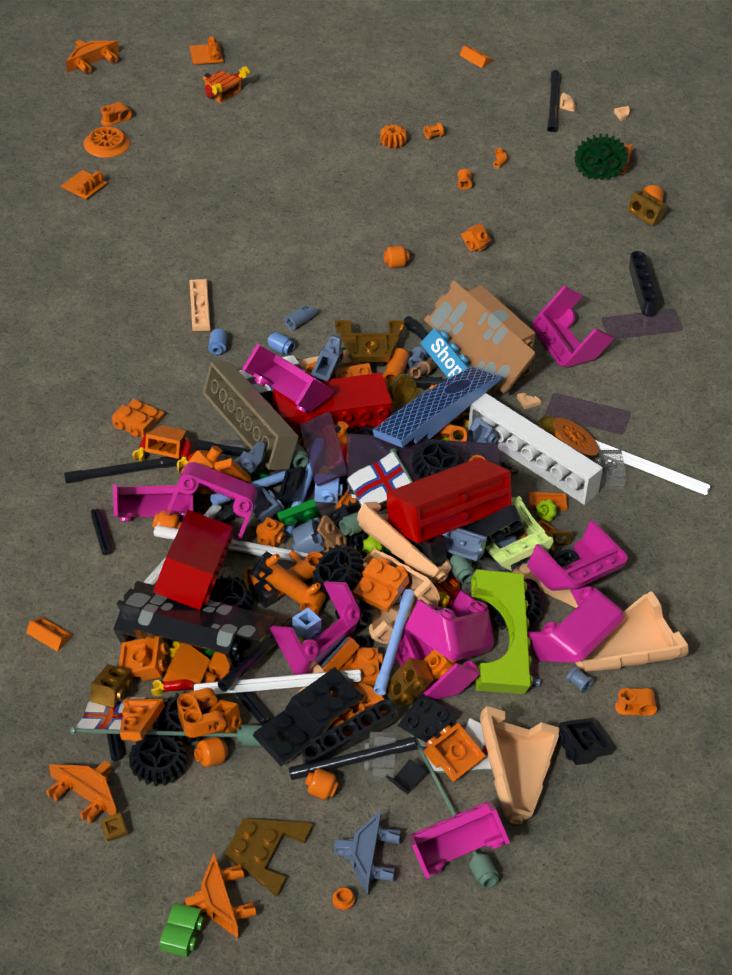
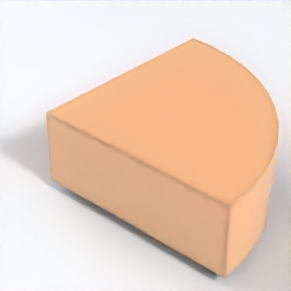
[560,93,576,111]
[614,106,630,121]
[517,393,541,409]

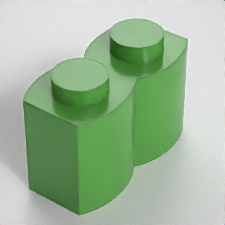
[160,903,204,957]

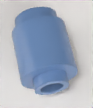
[208,329,228,355]
[267,332,295,355]

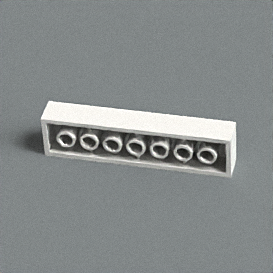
[468,393,603,505]

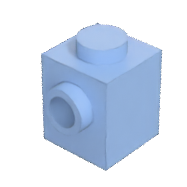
[314,474,343,503]
[292,608,321,640]

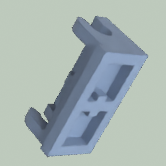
[443,528,487,561]

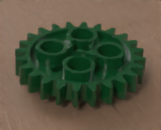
[574,133,628,180]

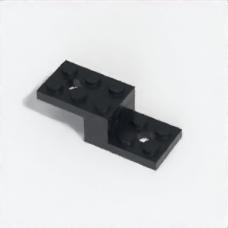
[252,667,363,767]

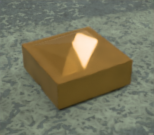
[100,812,129,842]

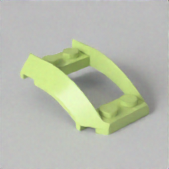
[470,496,553,571]

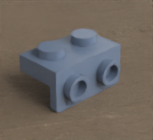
[236,440,266,475]

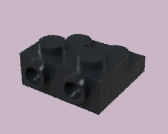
[557,718,615,765]

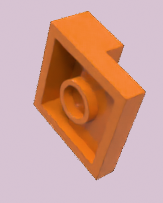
[112,399,165,438]
[353,558,409,612]
[118,636,169,681]
[339,648,382,688]
[423,723,486,782]

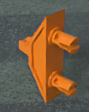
[66,40,119,74]
[46,761,116,824]
[185,853,256,938]

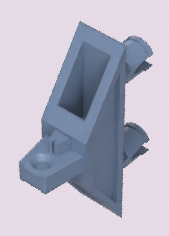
[311,334,344,381]
[334,810,401,896]

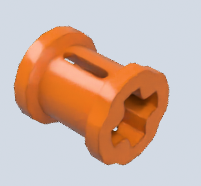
[423,122,444,140]
[457,169,472,189]

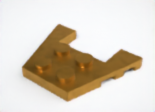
[335,320,404,362]
[225,818,313,897]

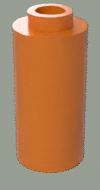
[383,348,410,385]

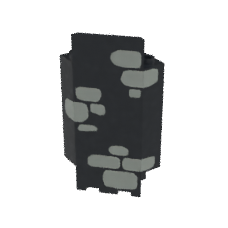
[113,581,277,670]

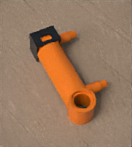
[249,550,323,608]
[250,551,326,615]

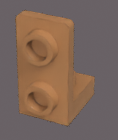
[317,515,348,555]

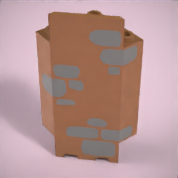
[424,280,535,393]

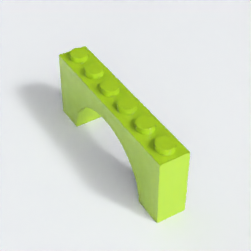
[471,569,533,695]

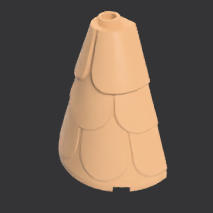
[357,501,452,583]
[362,549,440,644]
[576,591,688,672]
[480,706,559,824]

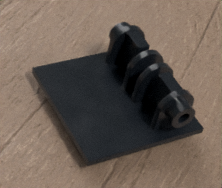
[398,693,457,743]

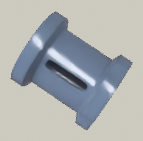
[408,346,428,368]
[566,666,594,693]

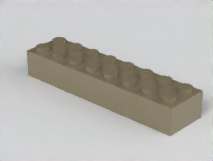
[202,361,299,470]

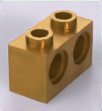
[626,189,668,226]
[387,657,433,706]
[90,664,132,708]

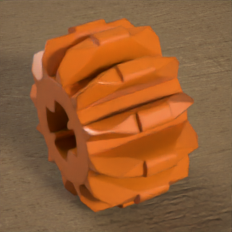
[380,124,407,149]

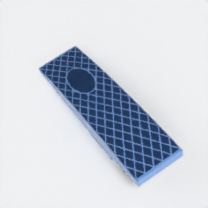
[373,366,501,447]

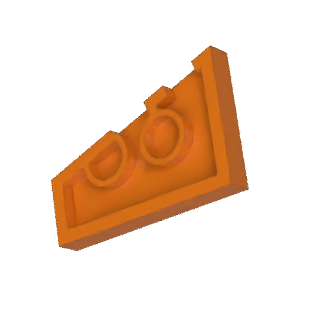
[120,699,165,741]

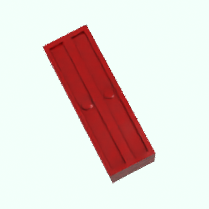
[273,372,392,441]
[386,457,512,543]
[153,510,234,610]

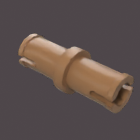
[410,358,438,378]

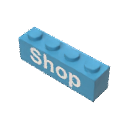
[420,328,472,379]

